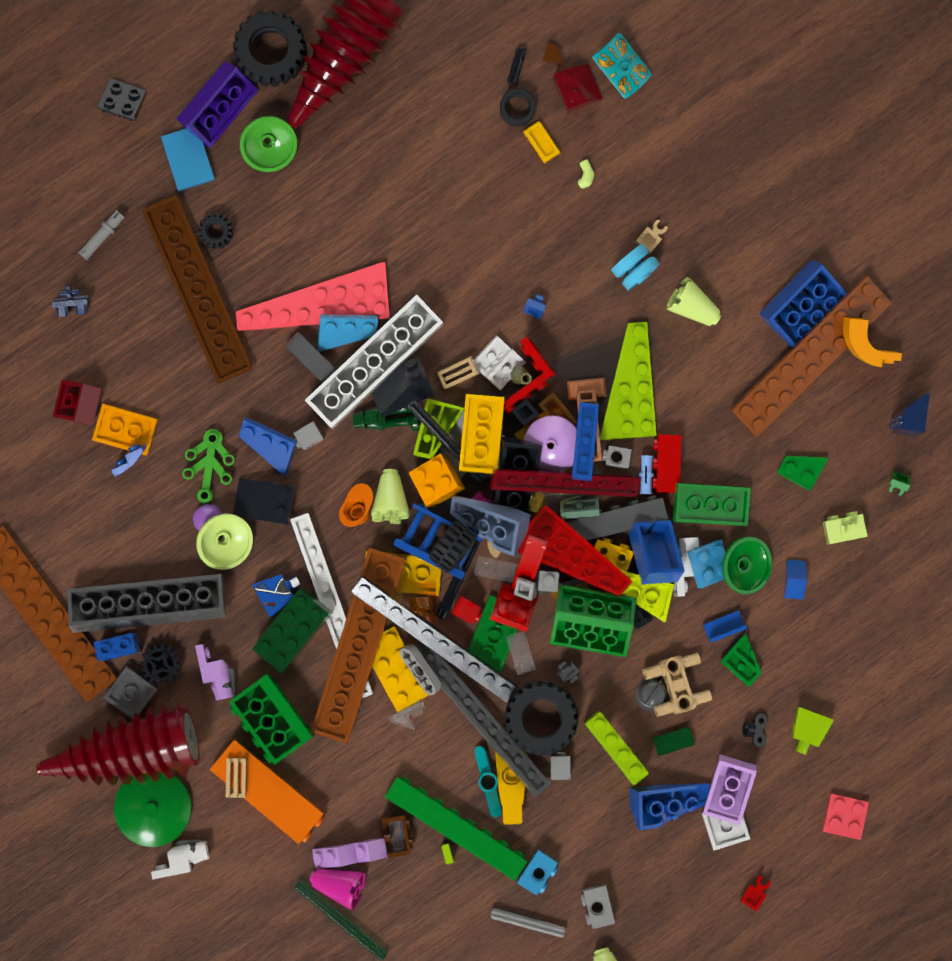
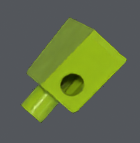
[791,707,833,755]

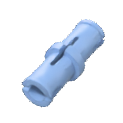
[639,455,654,495]

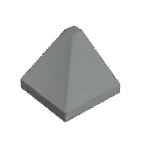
[514,577,537,601]

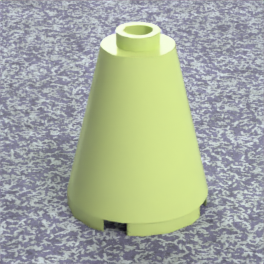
[666,277,721,326]

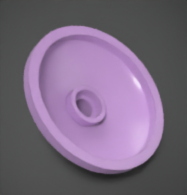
[524,416,577,472]

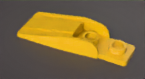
[495,748,526,825]

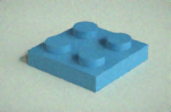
[687,540,725,588]

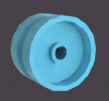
[611,243,660,291]

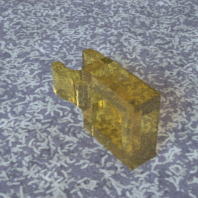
[529,492,546,513]

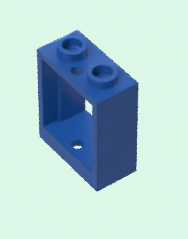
[94,633,142,661]

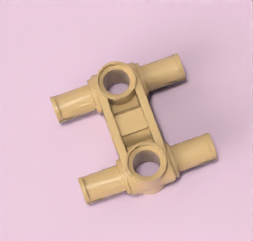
[642,653,712,717]

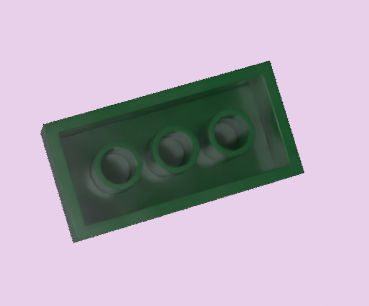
[252,588,333,673]

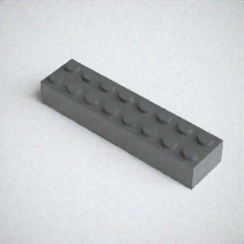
[67,574,226,633]

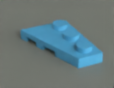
[317,314,378,352]

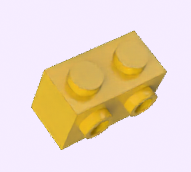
[594,537,633,572]

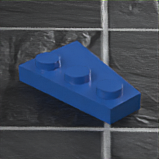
[239,418,297,476]

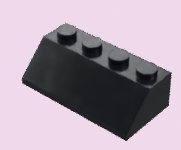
[491,436,542,521]

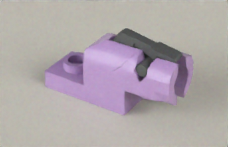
[195,644,235,701]

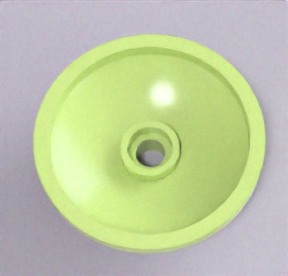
[196,514,253,570]

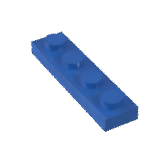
[572,402,599,481]

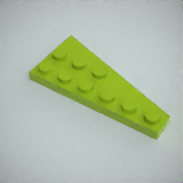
[600,322,657,441]

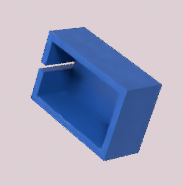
[628,520,685,585]

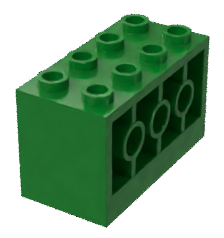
[550,584,636,657]
[229,673,315,765]

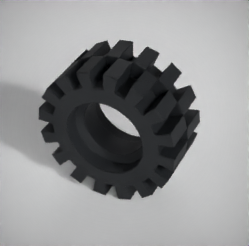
[198,213,233,249]

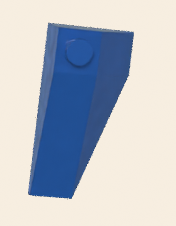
[629,783,710,830]

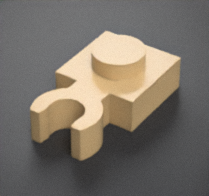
[634,219,668,255]

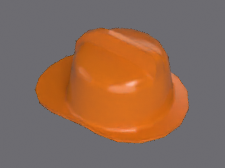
[339,483,373,527]

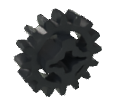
[139,644,182,685]

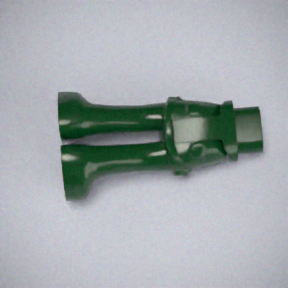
[352,406,420,431]

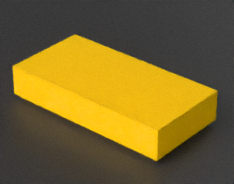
[523,121,560,164]

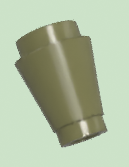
[511,366,532,384]

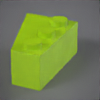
[413,398,465,460]

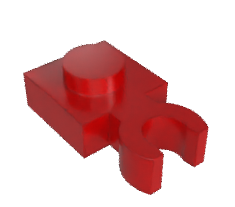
[739,875,771,912]

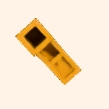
[843,317,902,367]

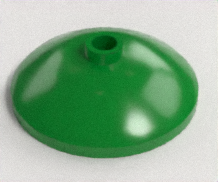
[722,537,772,594]

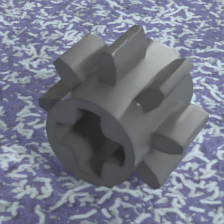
[556,660,580,684]

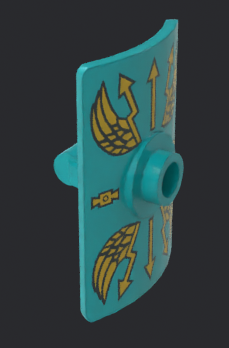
[592,33,652,99]

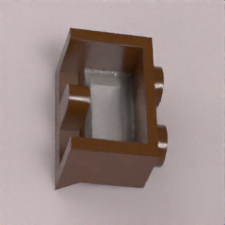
[380,815,413,858]

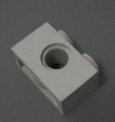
[580,884,615,929]

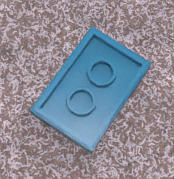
[161,125,215,191]

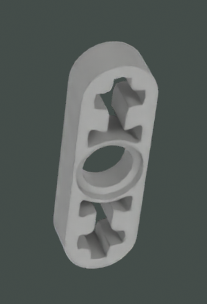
[400,644,441,695]

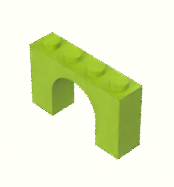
[583,710,649,785]

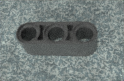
[284,332,336,383]

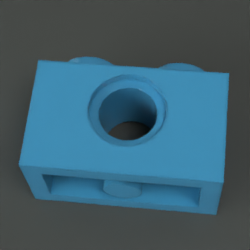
[517,849,559,896]

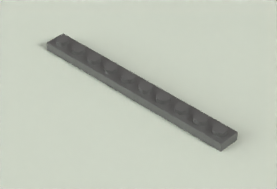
[415,641,551,797]

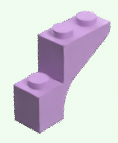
[312,838,387,869]

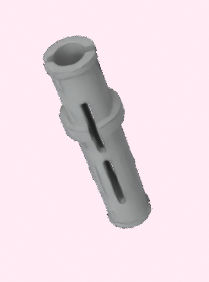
[78,210,125,261]

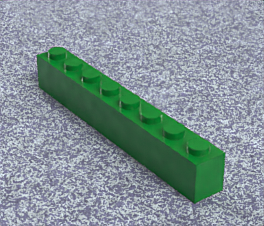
[385,776,527,881]

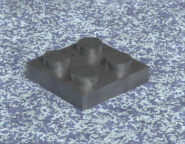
[103,666,158,719]

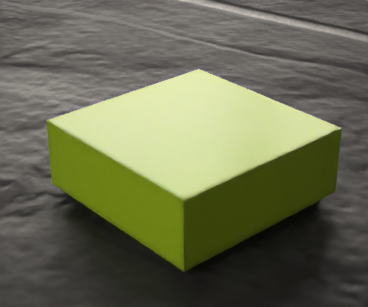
[441,842,454,864]

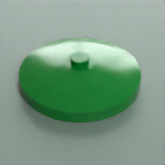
[114,773,192,847]

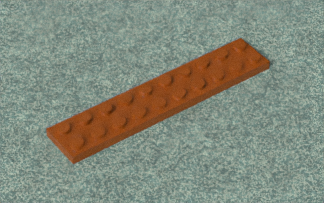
[730,276,892,437]
[0,526,117,703]
[311,547,406,744]

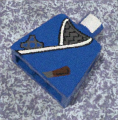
[252,574,301,617]

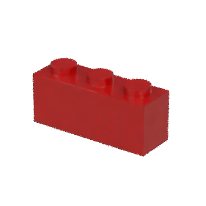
[652,434,681,494]

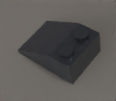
[371,357,435,418]
[233,478,296,526]

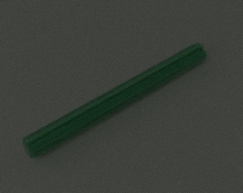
[294,880,388,961]

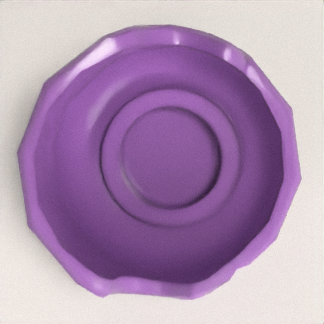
[192,503,222,531]

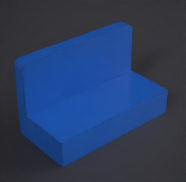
[703,611,747,643]

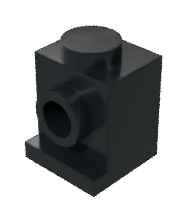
[512,399,539,426]

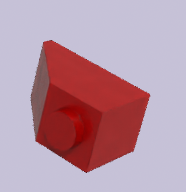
[452,596,483,624]

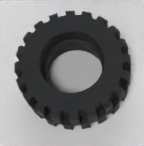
[233,10,307,87]
[505,681,579,755]

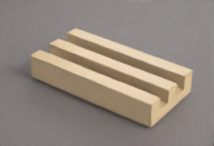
[437,357,479,390]
[226,758,247,798]

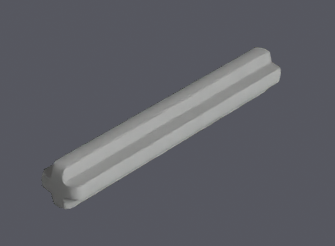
[490,908,566,938]

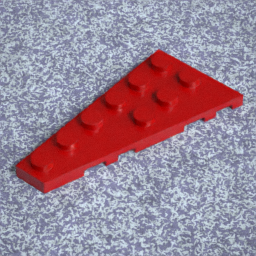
[517,505,633,597]

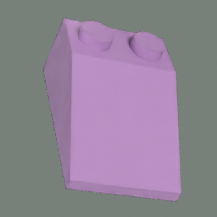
[703,754,757,825]

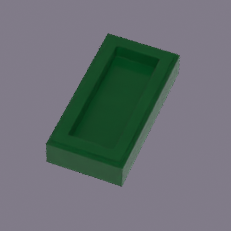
[652,726,695,757]

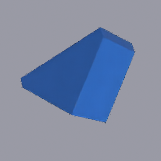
[784,560,807,599]

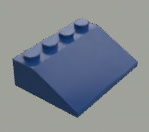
[759,260,847,348]

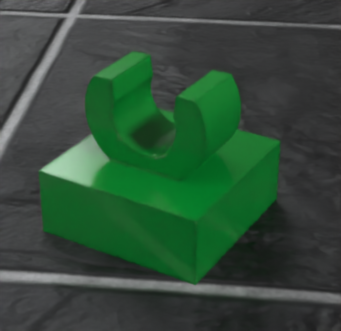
[889,470,911,496]

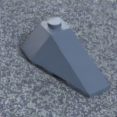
[450,495,530,556]

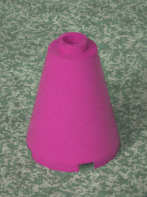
[310,868,366,910]

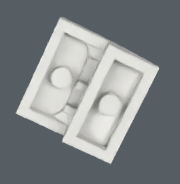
[473,335,526,390]

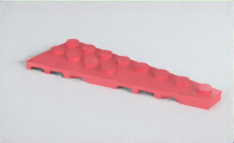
[236,262,390,331]

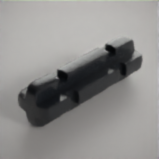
[507,48,526,85]

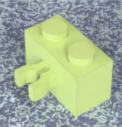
[823,511,868,545]

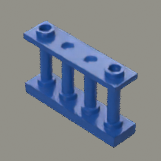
[393,503,483,580]

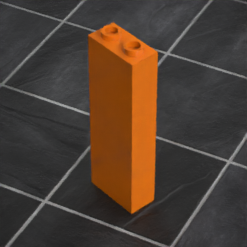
[209,739,324,844]

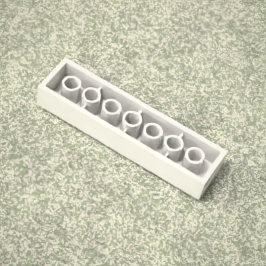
[305,295,443,430]

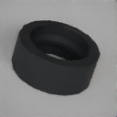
[500,89,536,127]

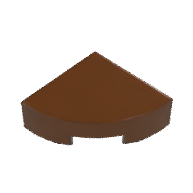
[543,42,562,65]

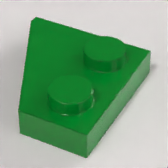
[776,456,828,491]
[720,634,762,687]

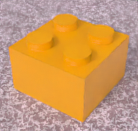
[409,453,465,508]

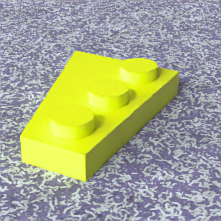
[620,570,674,622]

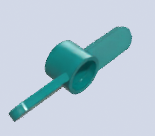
[475,746,502,818]

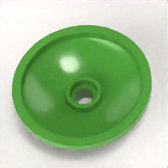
[240,116,297,172]

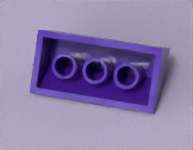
[177,61,258,148]

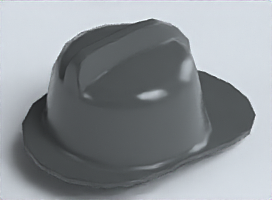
[635,676,669,711]

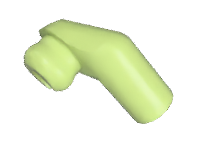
[578,159,595,189]

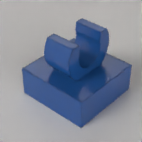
[523,294,546,320]

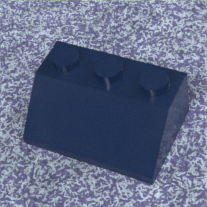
[890,394,930,437]

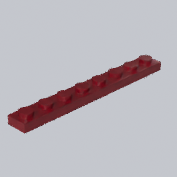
[490,469,641,497]

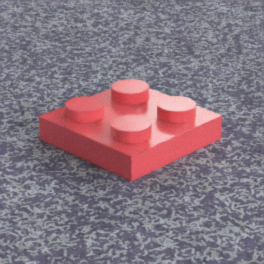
[822,793,869,840]

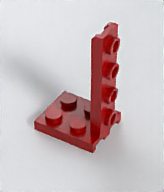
[503,337,556,414]
[490,535,548,632]

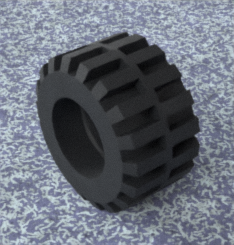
[429,521,477,573]

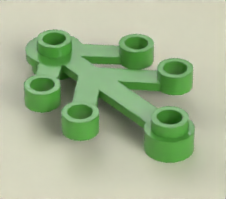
[182,429,235,504]

